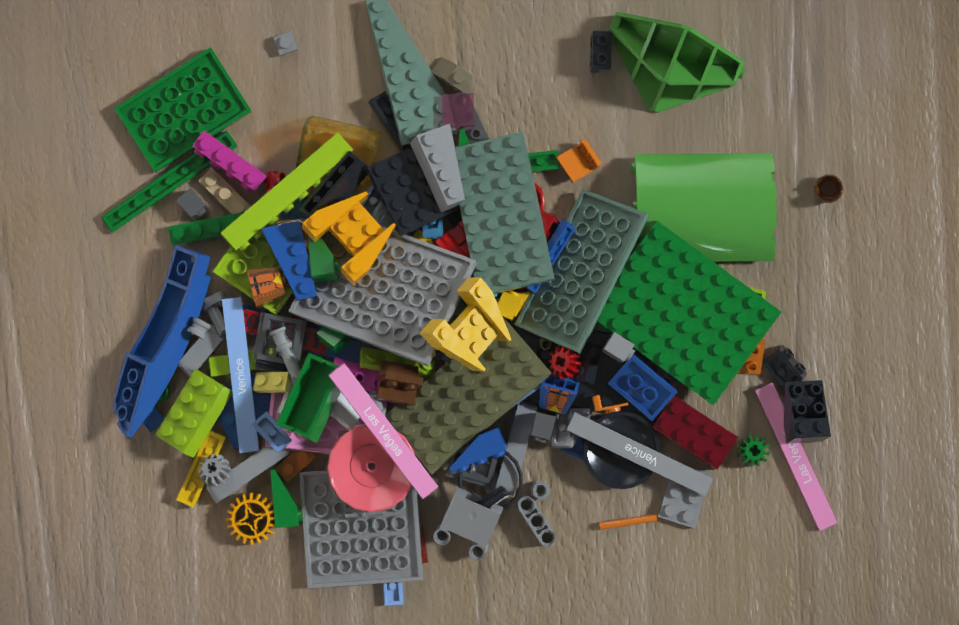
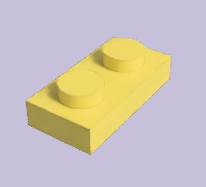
[253,372,291,393]

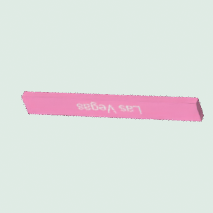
[328,363,438,499]
[755,383,837,531]

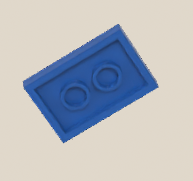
[608,354,677,421]

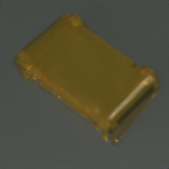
[295,116,382,187]

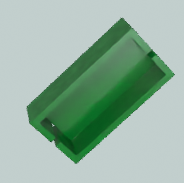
[276,353,341,443]

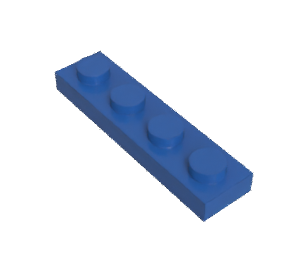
[525,219,576,294]

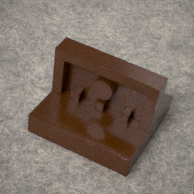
[376,360,423,406]

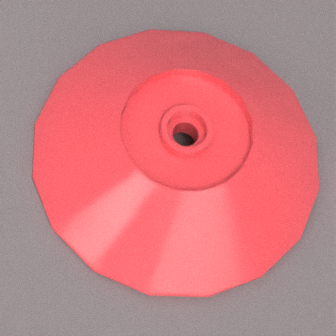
[327,425,415,512]

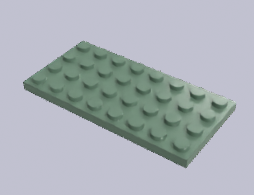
[455,131,555,294]
[515,189,649,354]

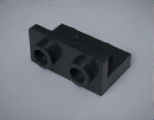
[590,31,612,73]
[762,345,807,390]

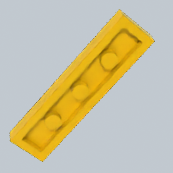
[176,430,227,508]

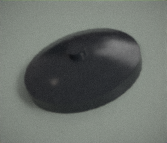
[583,412,660,489]

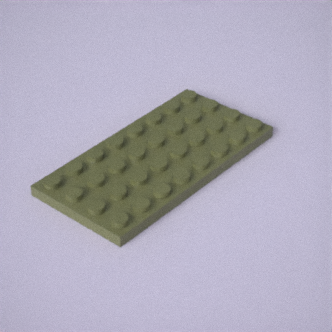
[385,316,552,474]

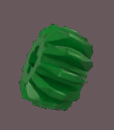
[737,434,770,467]

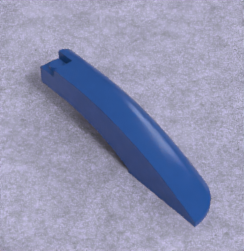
[114,245,211,438]

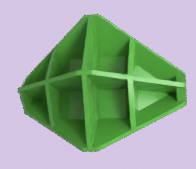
[609,11,745,113]

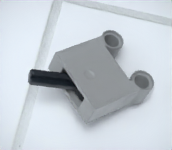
[433,486,508,561]

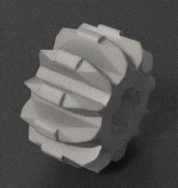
[197,454,232,487]

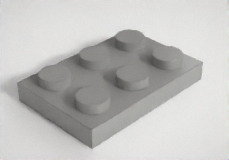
[657,465,712,529]

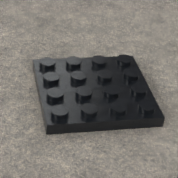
[365,147,460,237]

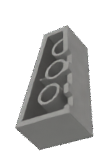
[410,124,465,212]

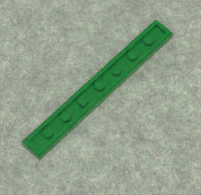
[101,130,238,233]

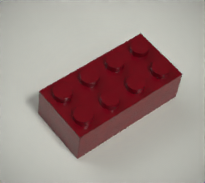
[652,395,738,470]

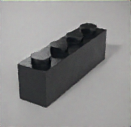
[299,151,368,218]

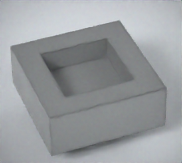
[274,31,298,56]

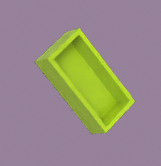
[155,369,233,458]

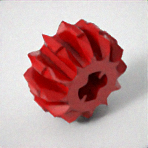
[547,346,581,380]

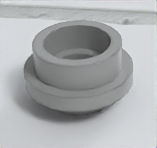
[530,481,550,500]

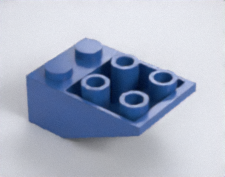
[450,426,508,473]

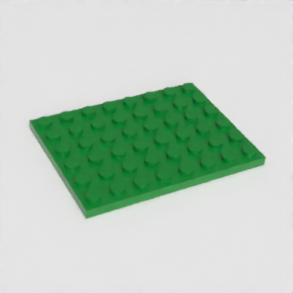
[597,220,782,406]

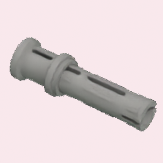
[269,327,301,385]

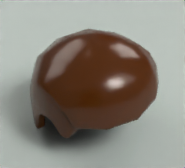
[814,174,843,204]

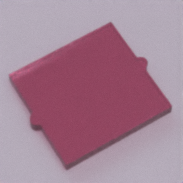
[442,92,474,129]

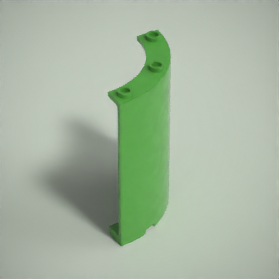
[631,153,777,262]

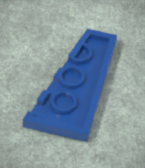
[261,221,317,301]

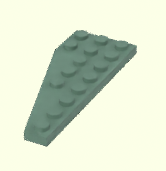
[365,0,457,147]

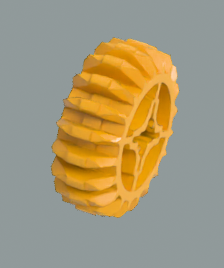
[225,493,275,545]

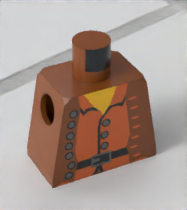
[247,268,289,308]

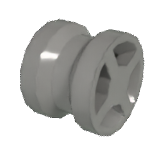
[187,317,211,340]

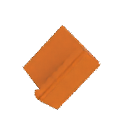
[556,139,602,183]
[591,395,628,414]

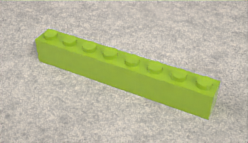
[221,133,353,252]

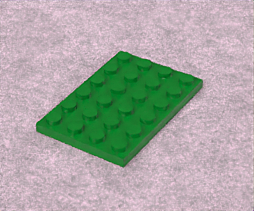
[114,47,252,173]

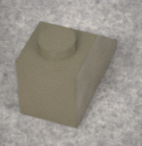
[432,57,473,93]

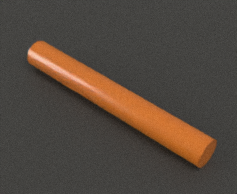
[599,514,657,530]

